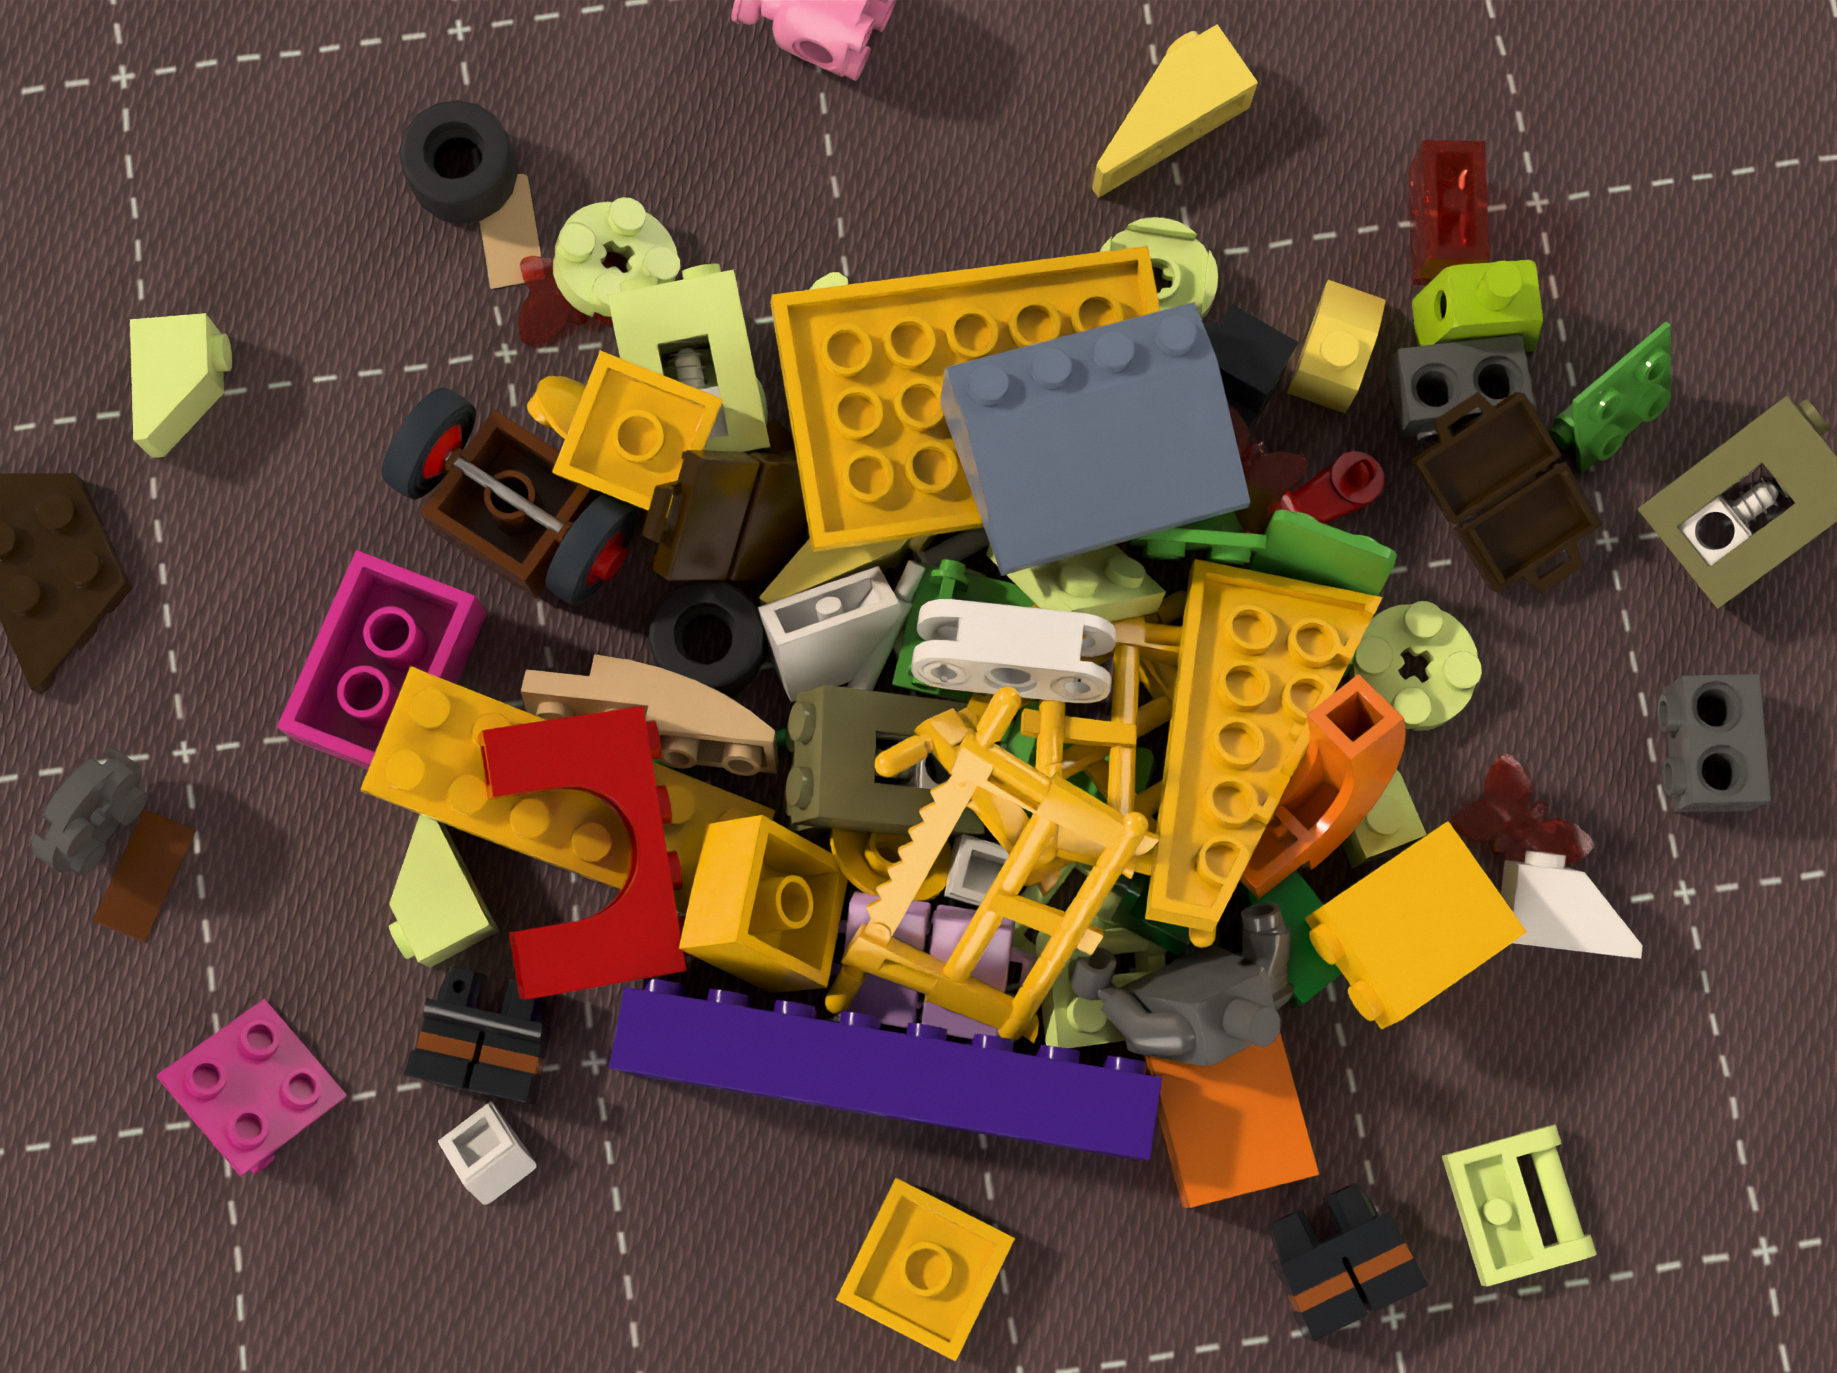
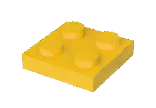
[552,350,723,518]
[836,1178,1015,1361]

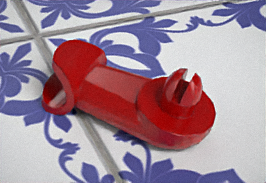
[1265,451,1385,524]

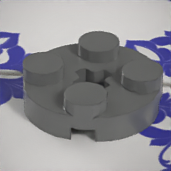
[32,748,148,876]

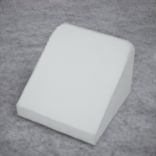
[944,834,1009,907]
[438,1101,537,1205]

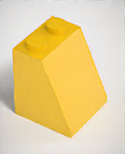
[1304,821,1527,1029]

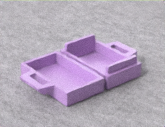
[829,891,1038,1039]

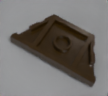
[0,473,132,694]

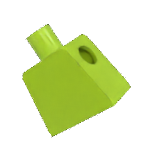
[1412,260,1543,352]

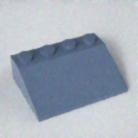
[940,302,1250,576]

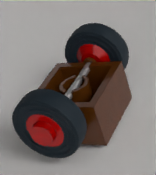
[382,387,638,606]

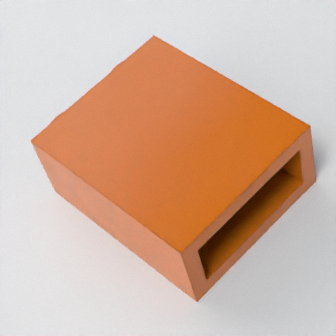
[1142,1030,1319,1208]

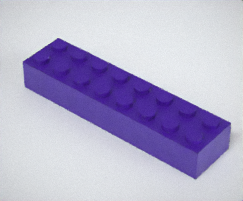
[609,978,1162,1160]

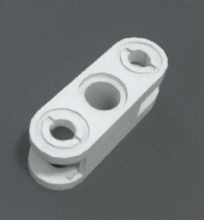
[911,599,1117,703]

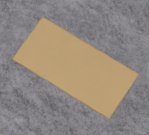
[480,173,545,289]

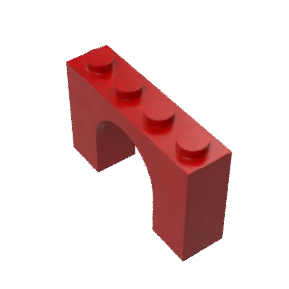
[478,706,691,1000]

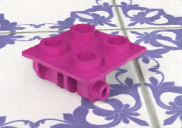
[157,998,347,1177]

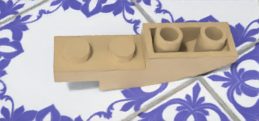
[521,654,779,776]

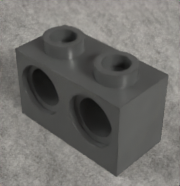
[1386,334,1535,444]
[1657,674,1771,813]

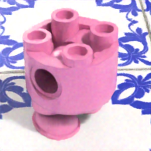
[731,0,896,81]

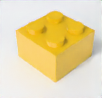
[679,815,848,993]

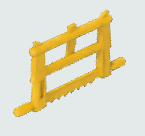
[874,590,1187,897]
[1018,604,1216,948]
[825,686,1159,1043]

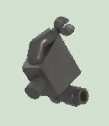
[1071,903,1295,1066]

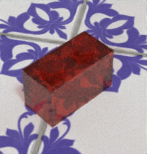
[1408,140,1489,285]

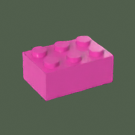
[276,550,488,770]

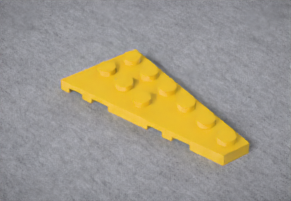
[1145,559,1383,932]

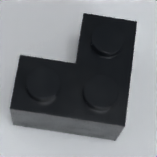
[1204,304,1299,451]

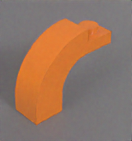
[1240,674,1405,900]

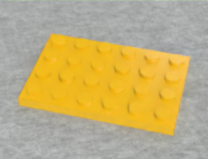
[770,246,1160,552]

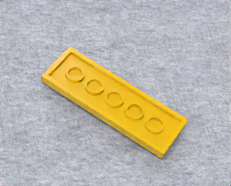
[360,666,776,916]

